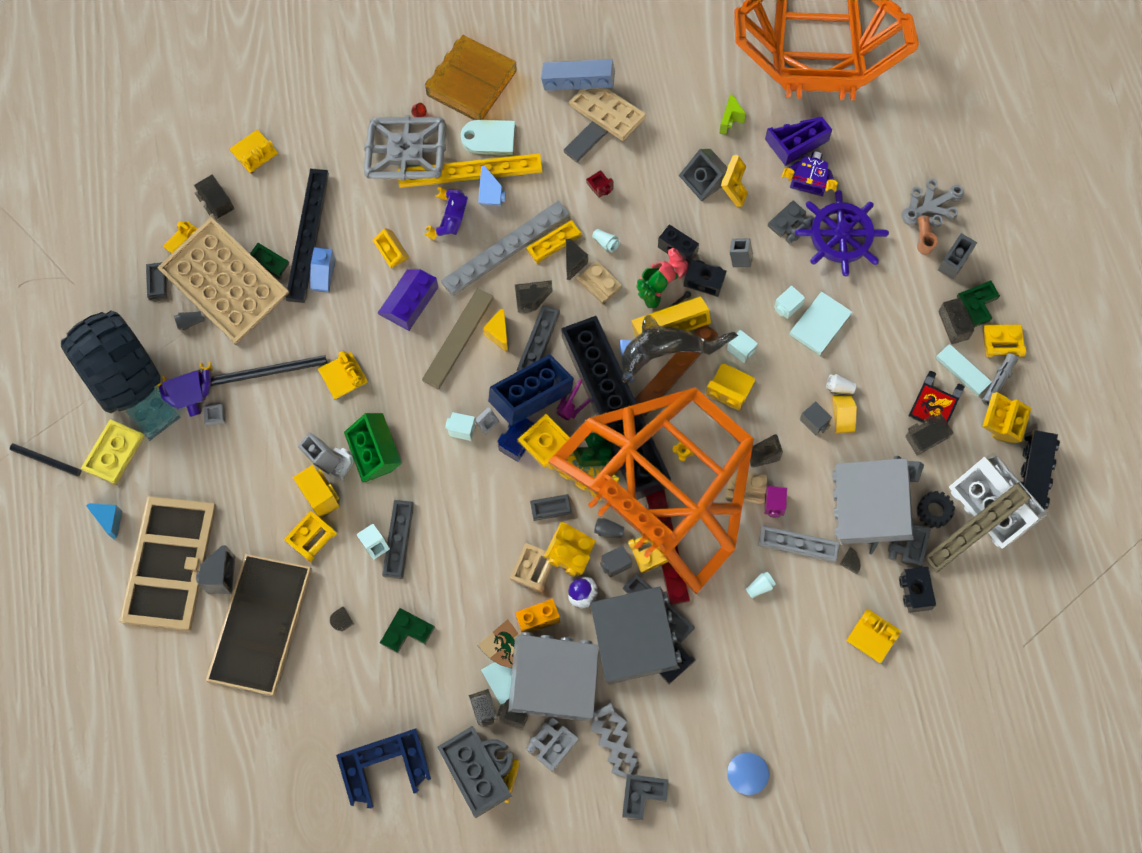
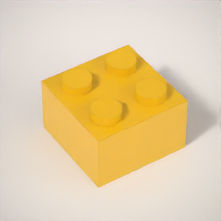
[292,464,340,519]

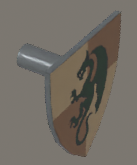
[477,619,519,668]

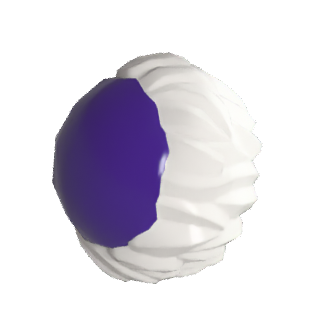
[568,577,598,609]

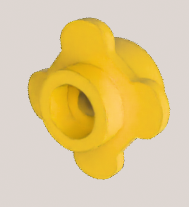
[672,442,694,462]

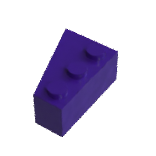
[765,117,832,166]

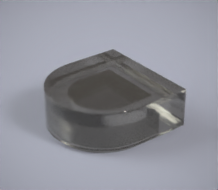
[330,606,354,631]

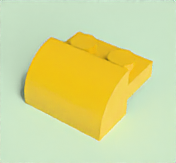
[982,392,1032,443]

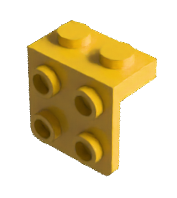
[705,363,755,411]

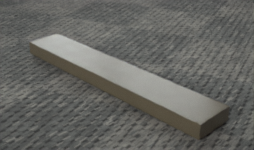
[422,288,494,389]
[924,482,1032,573]

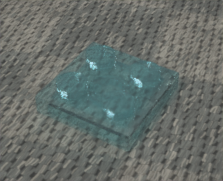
[126,388,181,441]

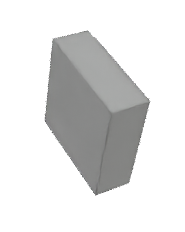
[203,404,225,426]
[475,407,499,434]

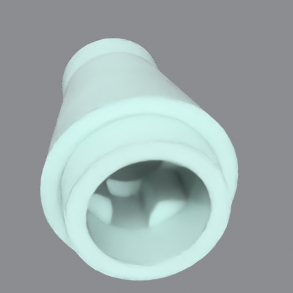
[592,229,620,252]
[745,572,776,599]

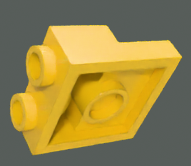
[544,522,596,577]

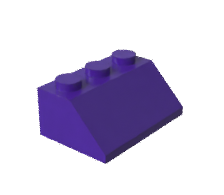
[378,269,439,331]

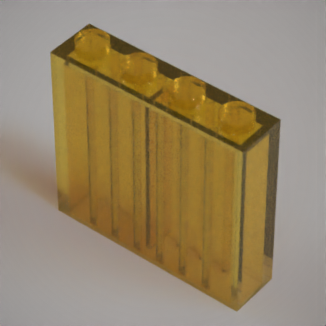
[425,35,517,120]

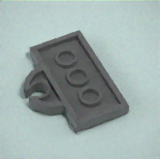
[437,726,513,818]

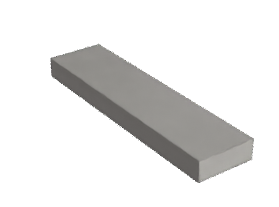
[758,526,840,563]

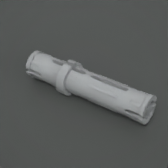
[982,353,1018,406]

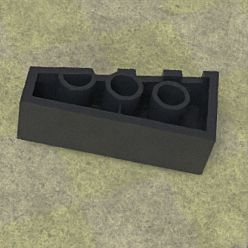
[1020,430,1060,510]

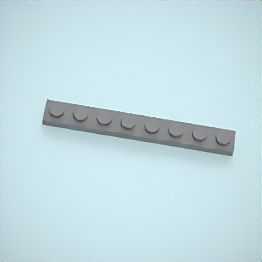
[441,200,570,297]

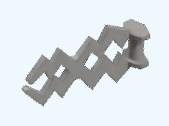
[590,703,638,777]

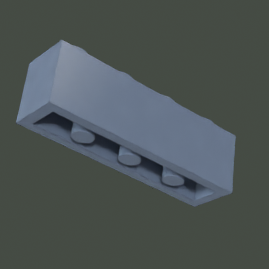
[541,59,615,91]

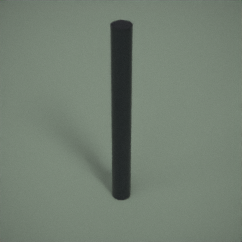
[9,443,82,477]

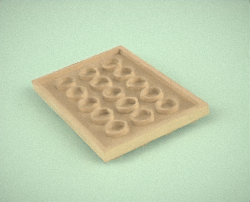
[157,217,289,344]

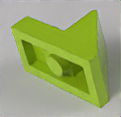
[719,94,746,135]

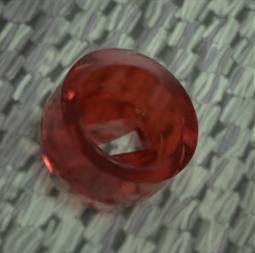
[411,103,427,117]

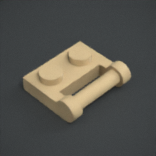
[510,543,553,593]

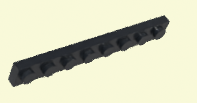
[285,168,329,303]

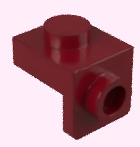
[586,170,614,198]

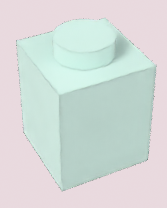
[774,285,805,319]
[727,330,758,363]
[445,412,476,441]
[356,524,390,560]

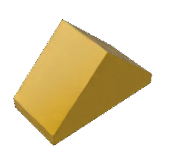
[483,309,508,351]
[832,395,857,433]

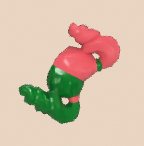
[636,248,689,308]

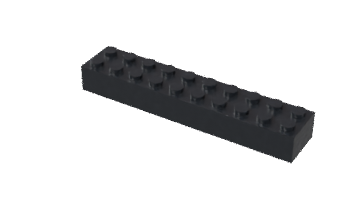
[561,316,671,500]

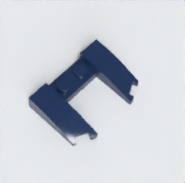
[336,728,431,809]

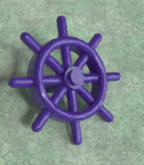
[795,190,889,277]

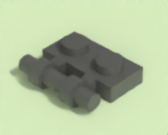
[768,200,814,244]
[888,524,931,568]

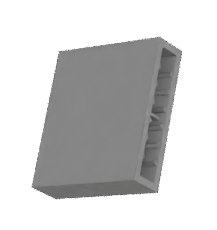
[832,458,914,544]
[508,632,598,721]

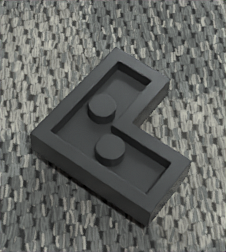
[622,774,669,820]

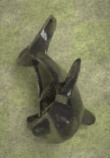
[621,315,739,383]

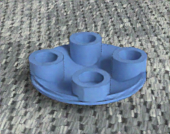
[727,752,769,795]

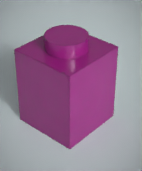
[764,486,787,518]

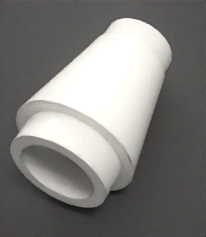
[826,374,856,394]

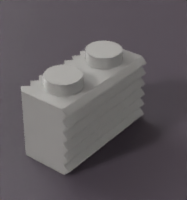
[298,433,340,474]

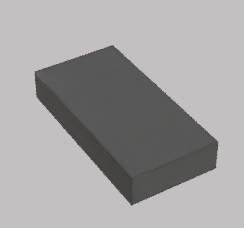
[146,262,167,300]
[530,494,572,521]

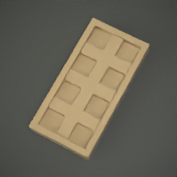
[569,88,646,141]

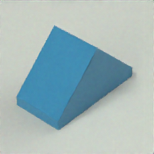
[86,503,122,539]

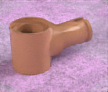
[917,216,938,255]

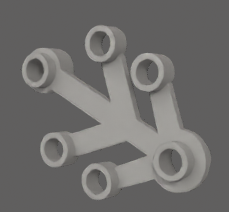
[902,179,964,228]

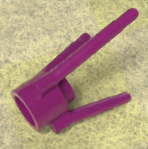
[556,379,590,421]

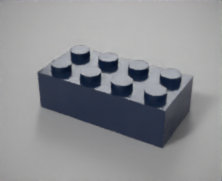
[488,354,574,426]

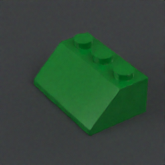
[344,413,402,482]

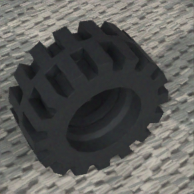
[917,491,955,528]

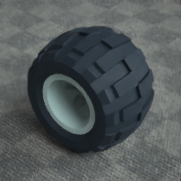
[61,310,160,413]

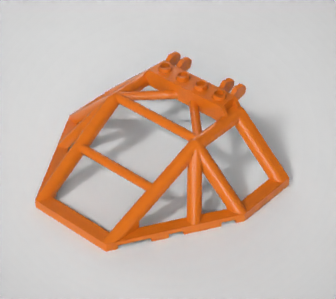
[734,0,919,101]
[548,387,754,594]

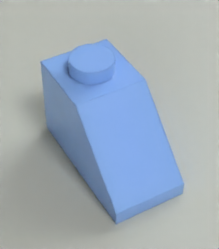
[478,166,506,206]

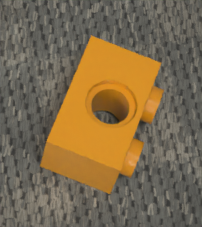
[515,599,560,633]

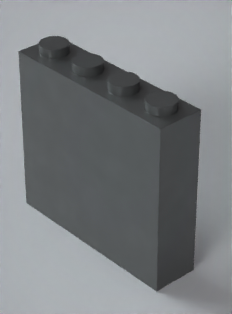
[590,586,682,685]

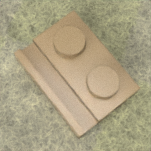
[577,261,622,305]
[725,471,767,504]

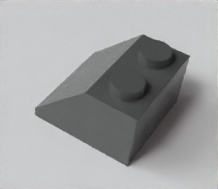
[679,149,728,201]
[196,545,235,594]

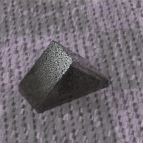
[566,238,588,280]
[750,434,783,468]

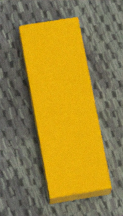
[526,220,582,264]

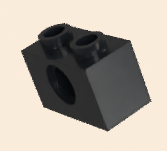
[658,224,699,264]
[683,260,727,297]
[899,567,936,613]

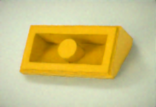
[372,228,409,268]

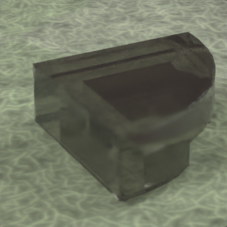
[840,547,861,574]

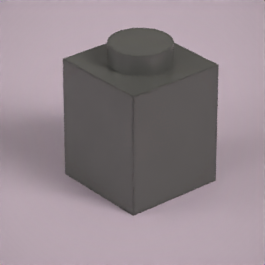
[730,238,753,267]
[800,401,832,435]
[600,545,632,578]

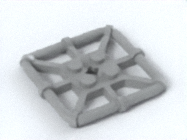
[364,115,446,181]

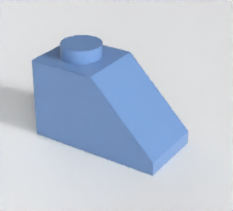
[310,247,336,292]

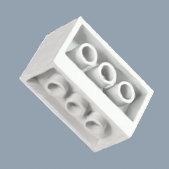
[949,453,1048,549]

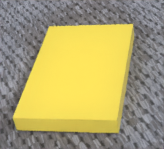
[81,419,145,485]

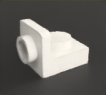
[330,447,354,481]

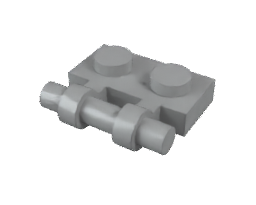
[526,717,579,772]

